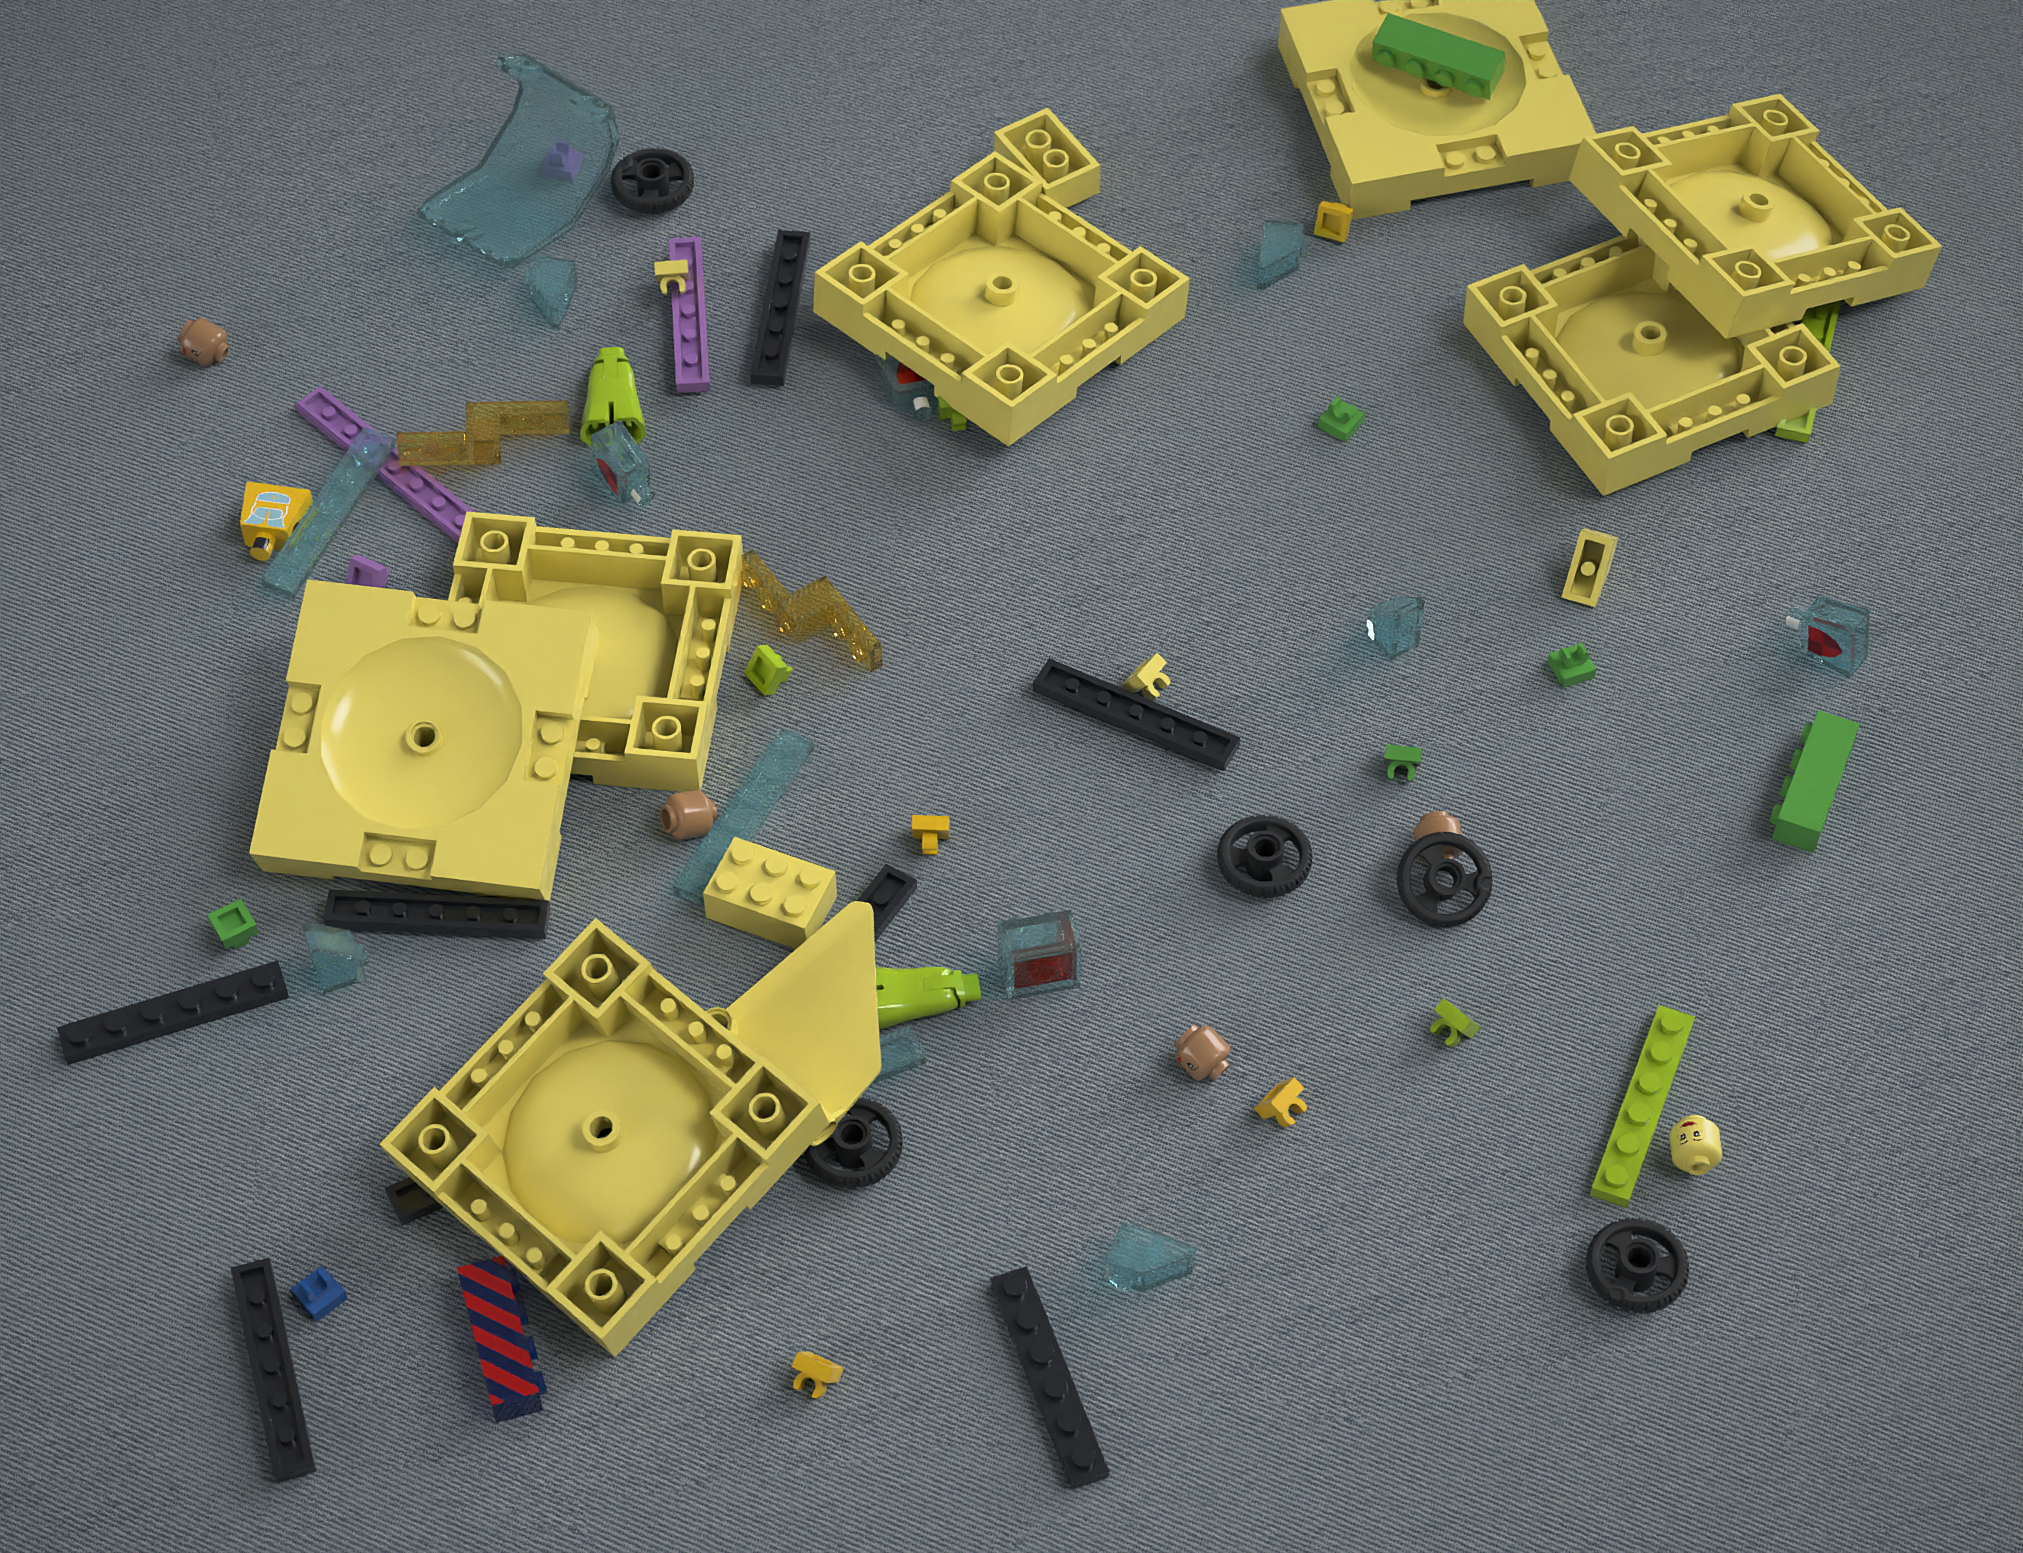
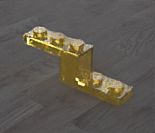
[397,400,570,466]
[741,549,883,672]

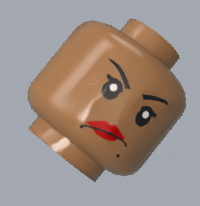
[177,317,230,367]
[1174,1024,1231,1081]

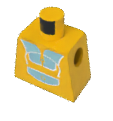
[240,481,315,561]

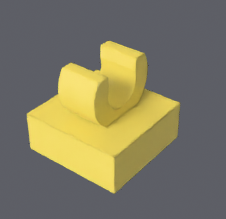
[654,260,689,296]
[1121,653,1171,701]

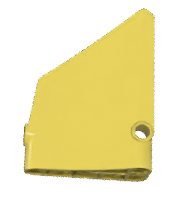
[705,901,882,1146]

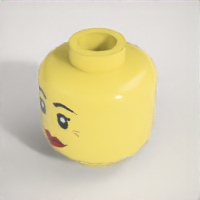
[1669,1115,1722,1175]

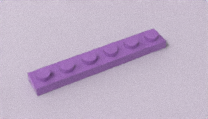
[669,236,710,393]

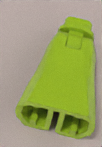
[580,347,646,447]
[876,967,981,1030]

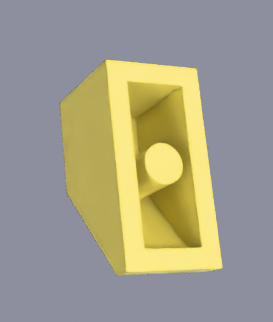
[1562,528,1619,607]

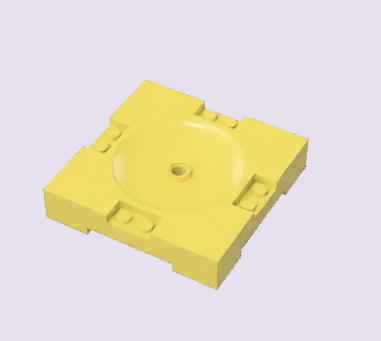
[1278,0,1596,220]
[1568,94,1942,339]
[813,151,1190,447]
[1463,235,1841,496]
[420,512,745,792]
[249,579,600,902]
[380,918,829,1357]

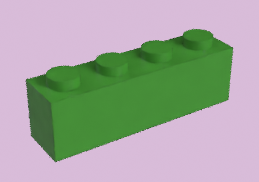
[1372,13,1505,100]
[1769,710,1860,853]

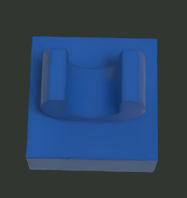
[290,1266,348,1322]

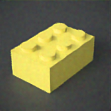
[994,108,1100,208]
[703,837,837,949]

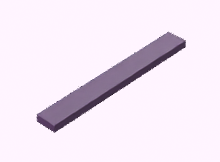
[295,386,475,543]

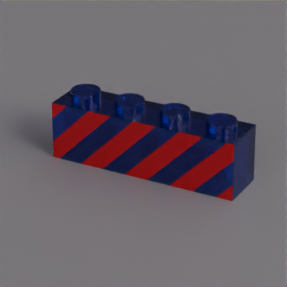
[457,1256,547,1423]

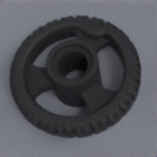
[611,148,694,214]
[1217,815,1312,899]
[1396,832,1493,927]
[803,1097,903,1189]
[1586,1218,1689,1314]

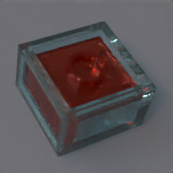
[997,910,1081,1001]

